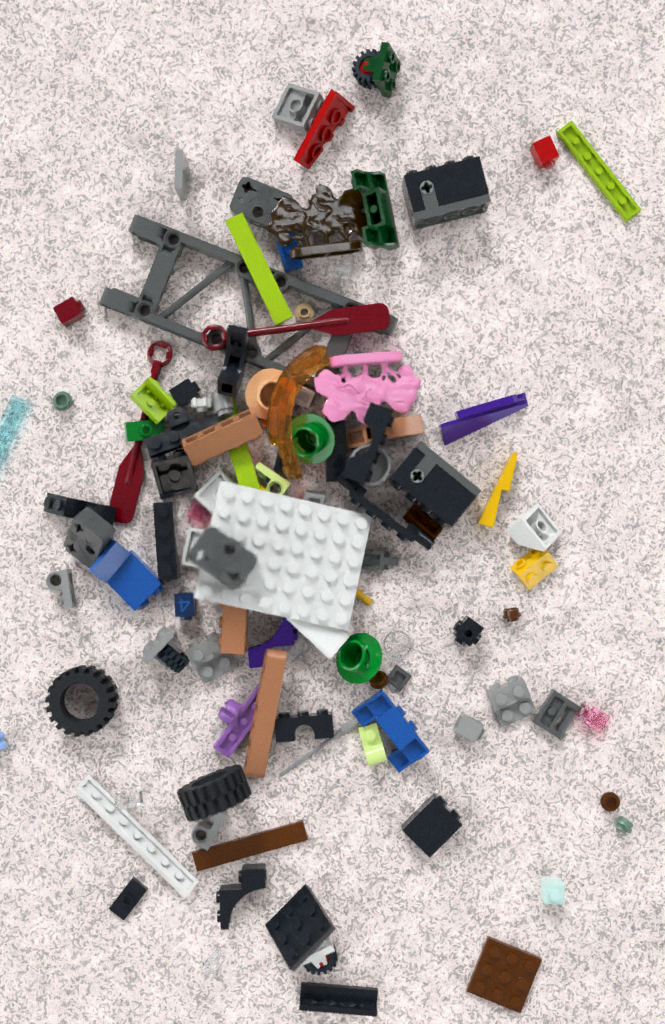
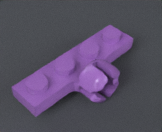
[213,684,259,758]

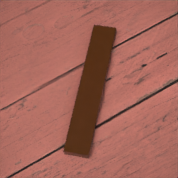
[192,820,308,872]

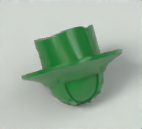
[286,413,335,464]
[336,633,383,684]

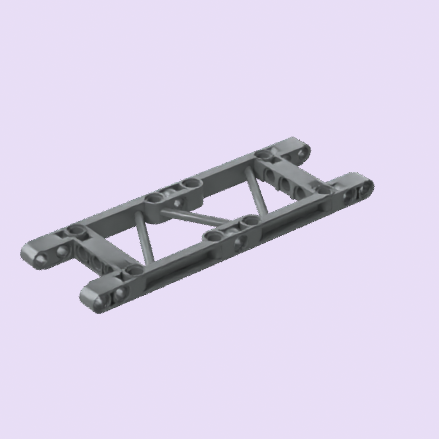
[99,214,398,389]

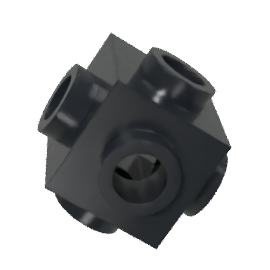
[453,615,484,647]

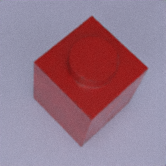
[529,135,559,170]

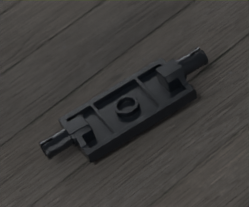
[336,472,435,550]

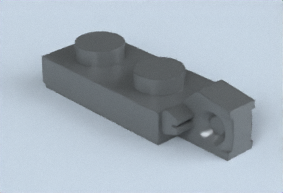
[361,550,399,571]

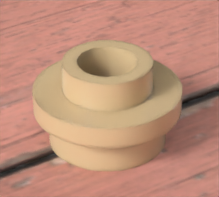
[295,303,314,323]

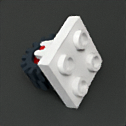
[299,935,338,976]

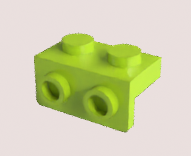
[129,377,177,425]

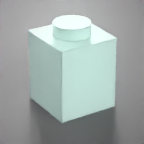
[541,878,565,905]

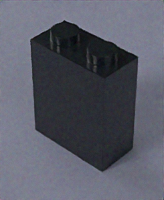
[401,793,462,858]

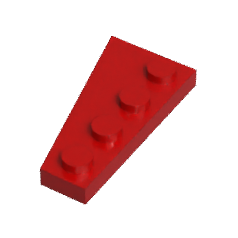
[293,89,356,169]

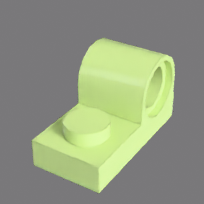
[255,462,291,495]
[358,722,388,766]

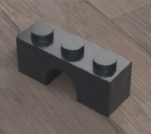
[275,709,334,743]

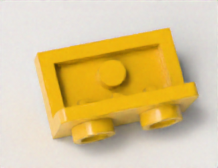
[510,549,558,590]

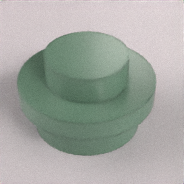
[53,391,73,411]
[614,816,633,834]

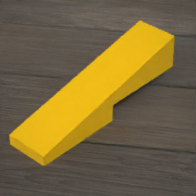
[476,453,518,527]

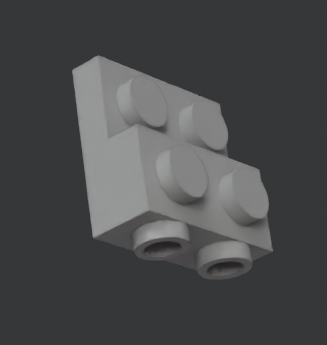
[272,83,325,134]
[186,631,238,684]
[486,675,537,727]

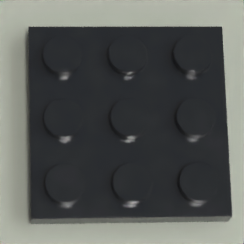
[265,884,336,971]

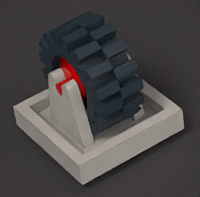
[141,624,190,673]

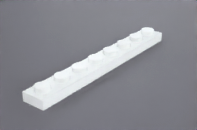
[74,775,199,898]

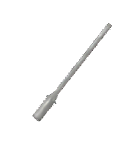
[279,717,360,777]

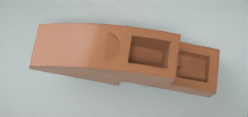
[346,414,425,450]

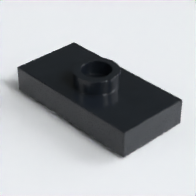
[109,876,148,920]

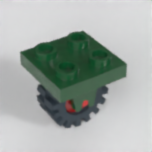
[352,42,401,98]

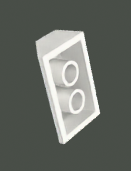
[287,618,355,659]

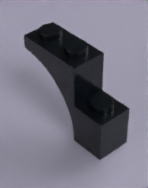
[43,493,117,526]
[216,863,267,930]

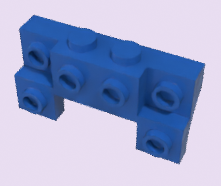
[351,689,430,773]

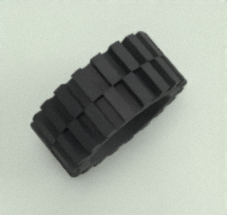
[45,665,119,737]
[177,764,252,822]

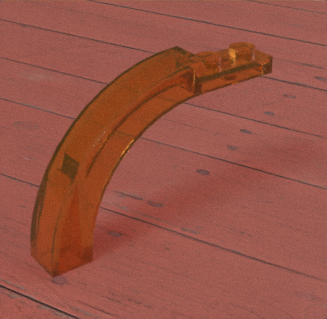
[267,345,330,480]

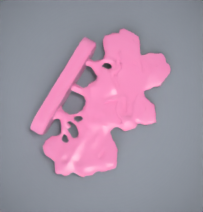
[314,351,421,425]

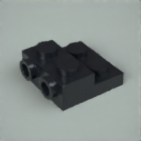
[151,449,198,499]

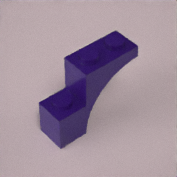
[248,617,298,668]

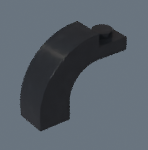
[217,324,250,397]

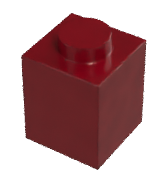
[53,296,86,328]

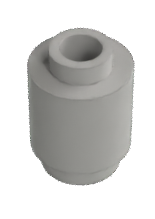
[211,389,234,418]

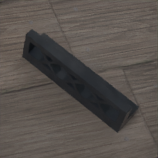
[299,982,378,1017]

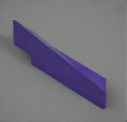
[439,393,528,445]

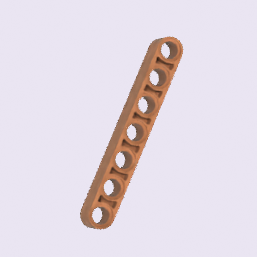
[244,648,287,778]

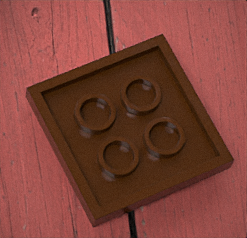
[466,936,542,1013]

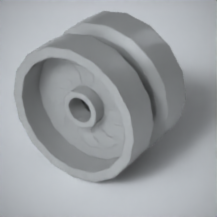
[350,444,392,488]

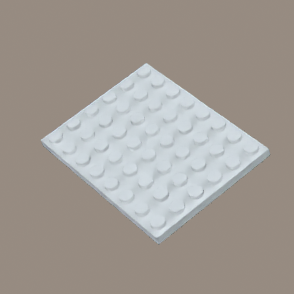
[194,481,372,630]

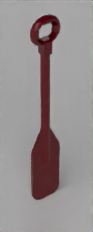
[201,303,390,351]
[109,341,173,523]

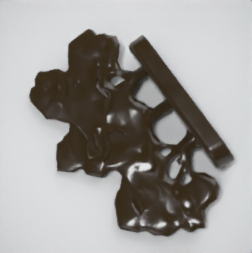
[267,183,367,261]

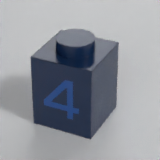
[174,592,197,620]

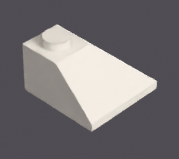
[506,503,562,551]

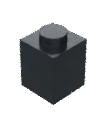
[169,378,201,408]

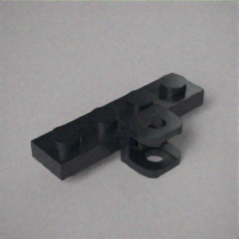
[144,407,220,459]

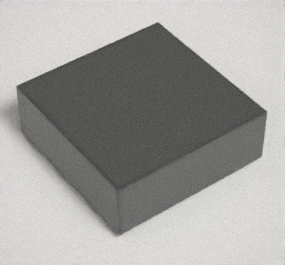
[388,664,412,691]

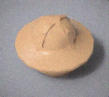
[245,368,297,420]

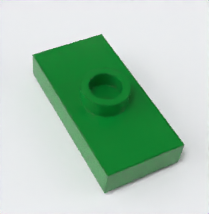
[124,419,165,442]

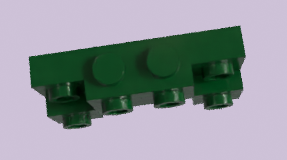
[351,169,400,251]

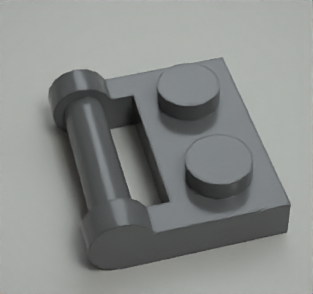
[532,689,582,740]

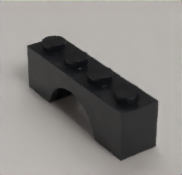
[341,402,395,486]
[153,502,181,580]

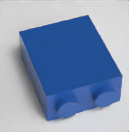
[107,550,165,611]

